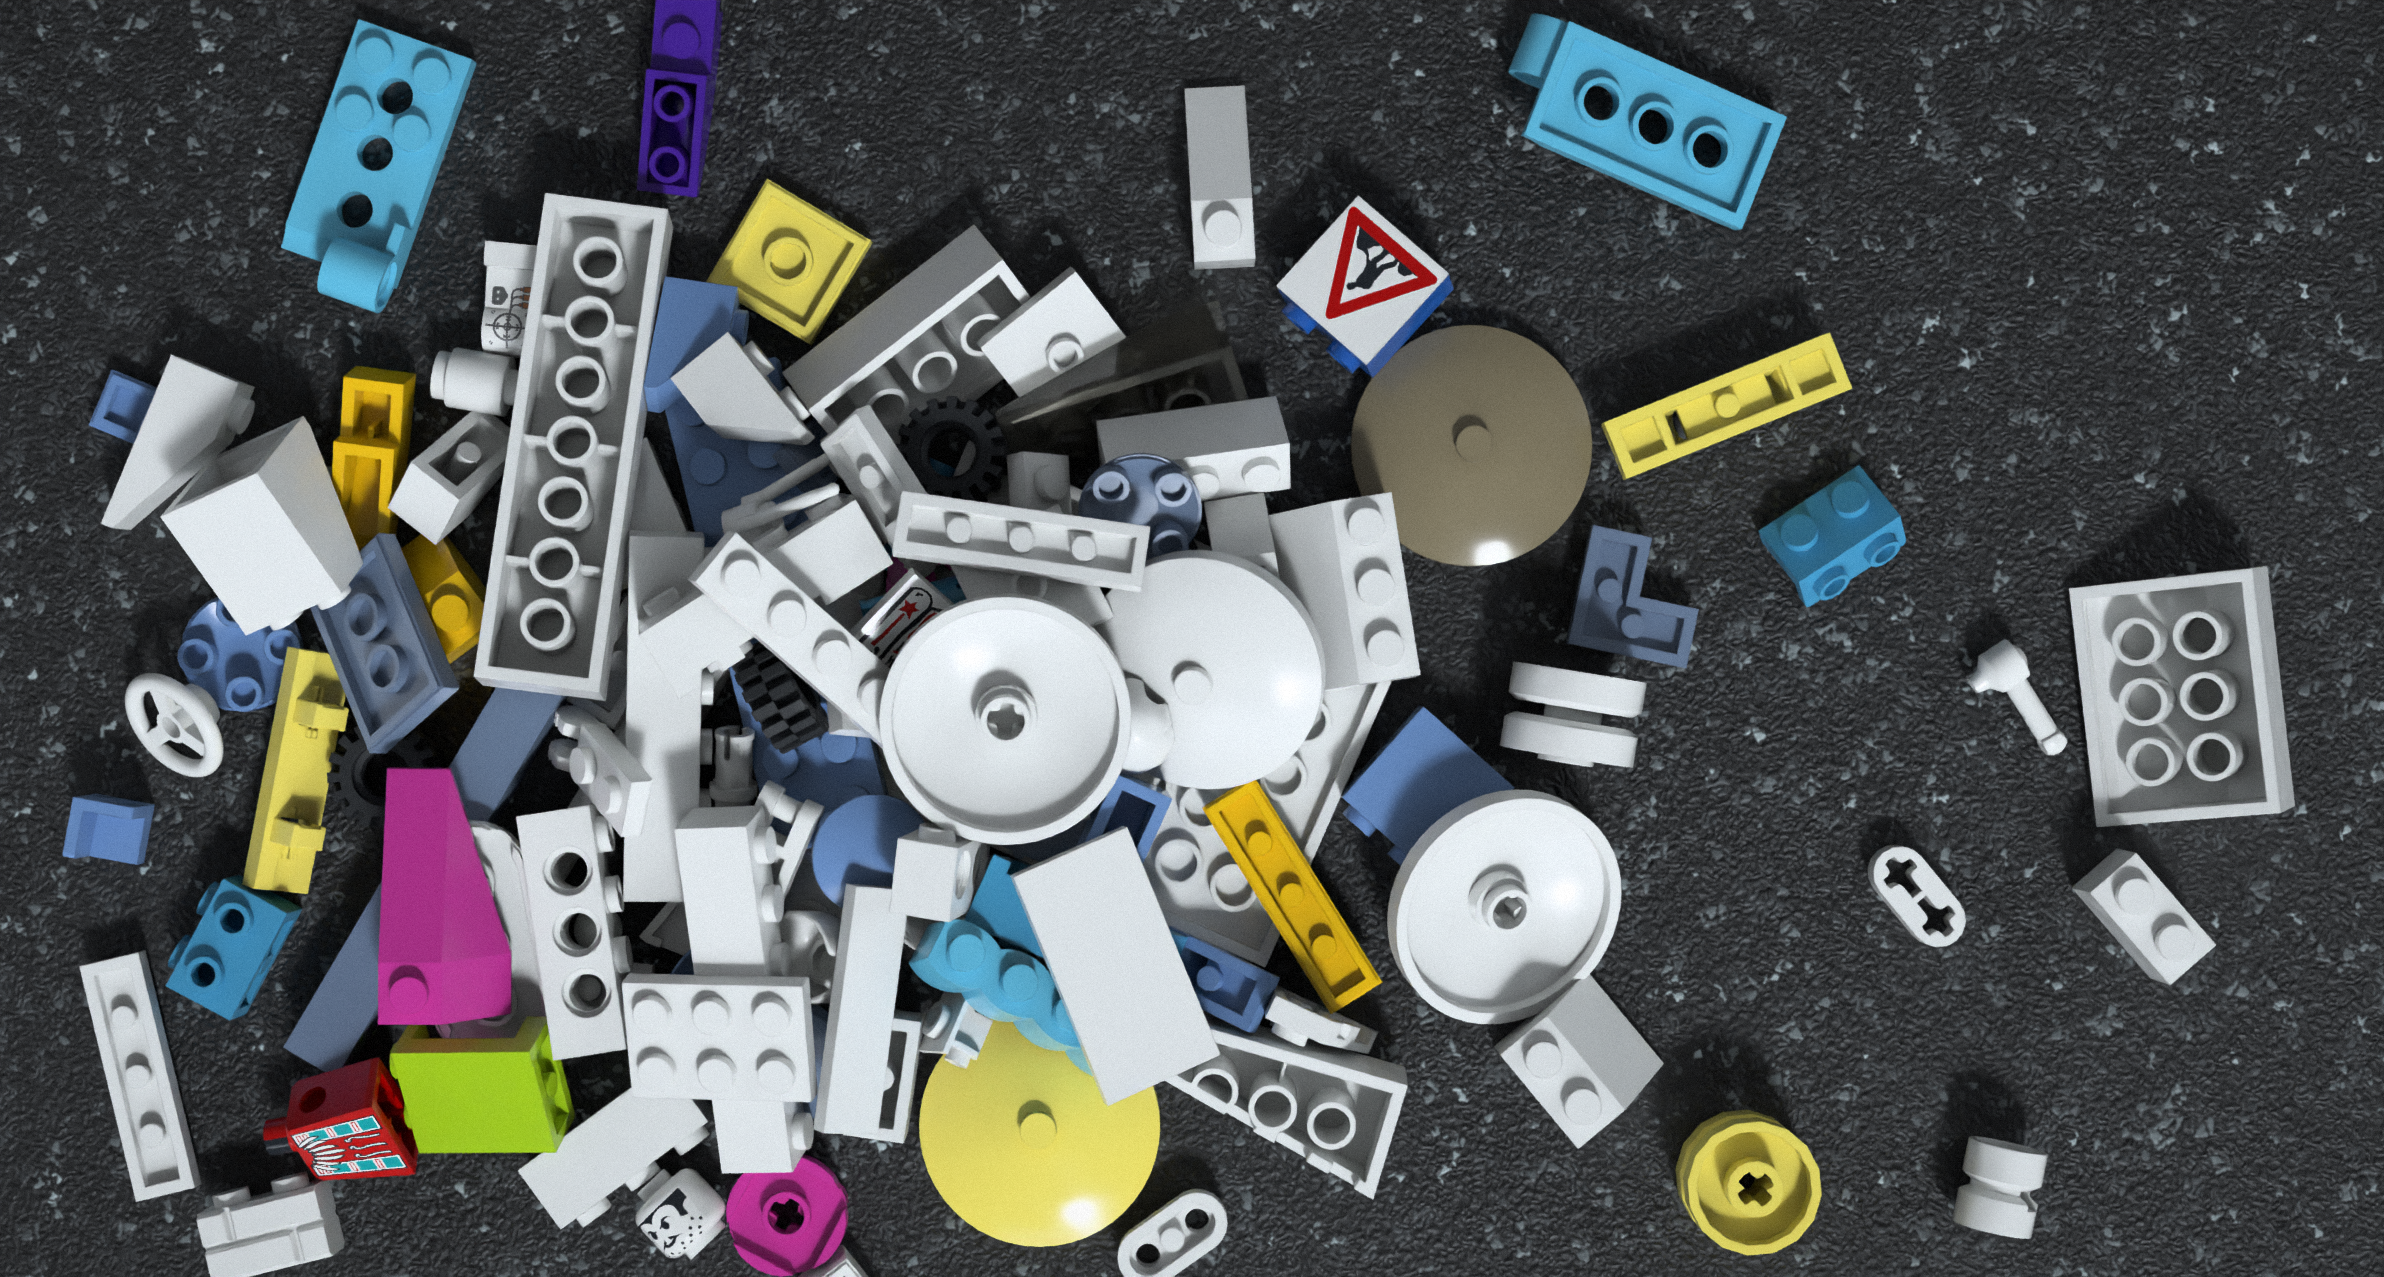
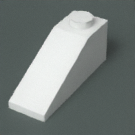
[1185,85,1255,270]
[101,355,255,530]

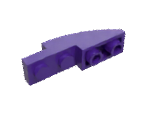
[637,0,723,197]

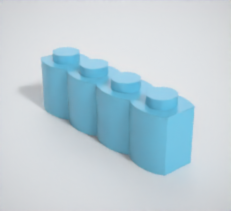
[909,919,1093,1076]

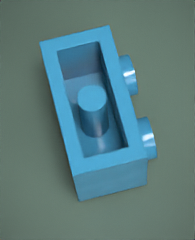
[166,875,303,1021]

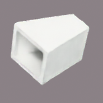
[161,416,364,635]

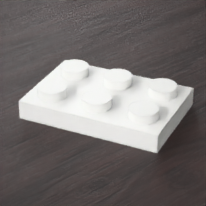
[622,974,818,1102]

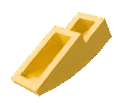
[331,366,416,551]

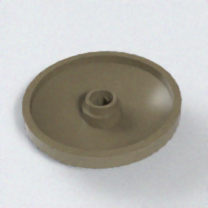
[1350,325,1592,567]

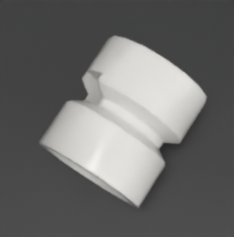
[1952,1136,2048,1239]

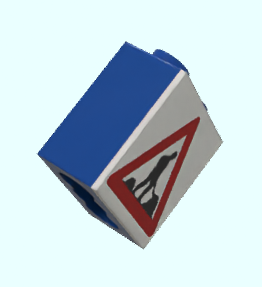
[1276,196,1454,378]

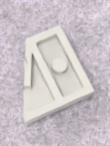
[1264,985,1378,1054]

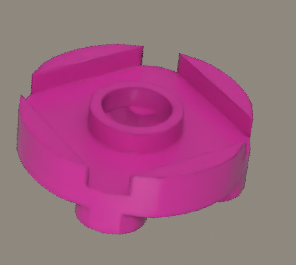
[726,1154,849,1277]

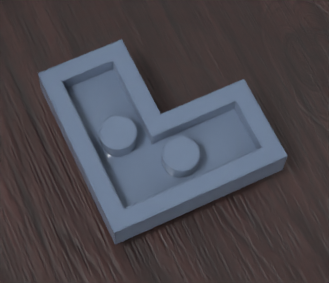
[1566,525,1699,668]

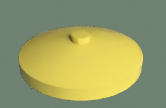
[919,1017,1160,1247]

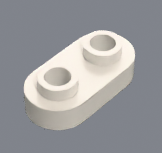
[1118,1189,1227,1277]

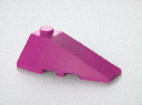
[378,767,512,1025]

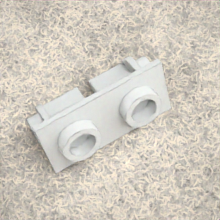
[919,991,993,1069]

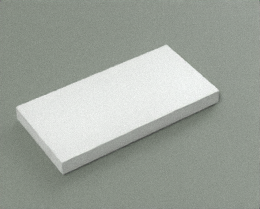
[1010,826,1221,1106]

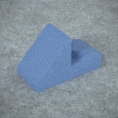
[1169,926,1280,1033]

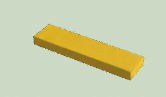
[1202,780,1382,1014]

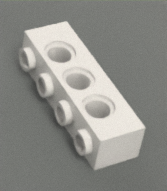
[516,804,633,1061]

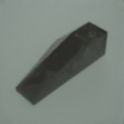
[995,300,1250,459]

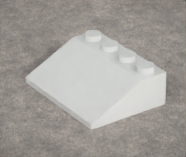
[2069,566,2295,827]

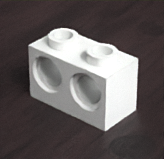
[889,822,990,922]

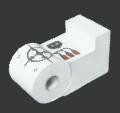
[481,241,537,358]

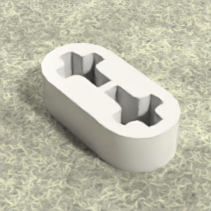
[1868,845,1966,947]

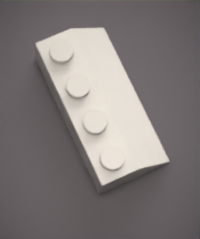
[782,225,1031,444]

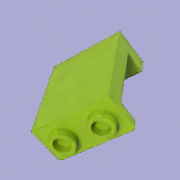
[389,1016,575,1153]

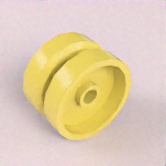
[1676,1110,1822,1256]

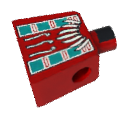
[263,1058,418,1180]

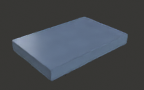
[310,533,459,754]

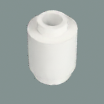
[430,347,519,417]

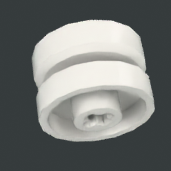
[1500,662,1647,768]

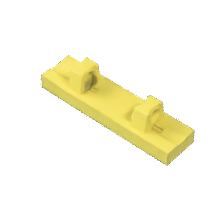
[1601,332,1852,480]
[242,646,349,894]

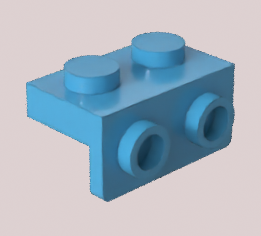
[1758,465,1906,607]

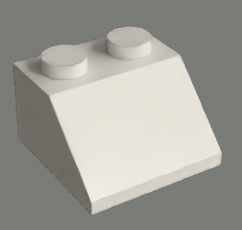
[1494,975,1664,1149]

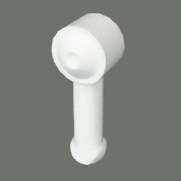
[1968,639,2067,756]

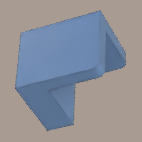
[63,794,155,865]

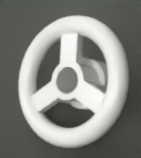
[125,673,224,777]

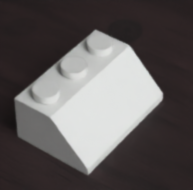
[1268,492,1421,691]

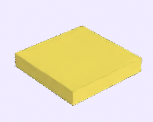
[706,179,873,346]

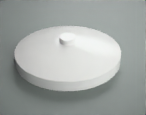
[1093,550,1326,789]
[879,593,1132,845]
[1387,789,1621,1024]

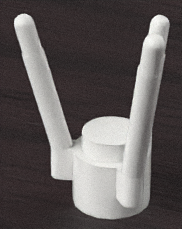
[721,453,840,547]

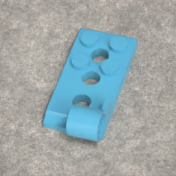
[1508,13,1787,230]
[281,19,477,313]

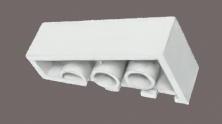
[638,494,893,700]
[1164,1010,1408,1199]

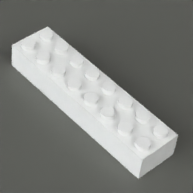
[473,193,673,701]

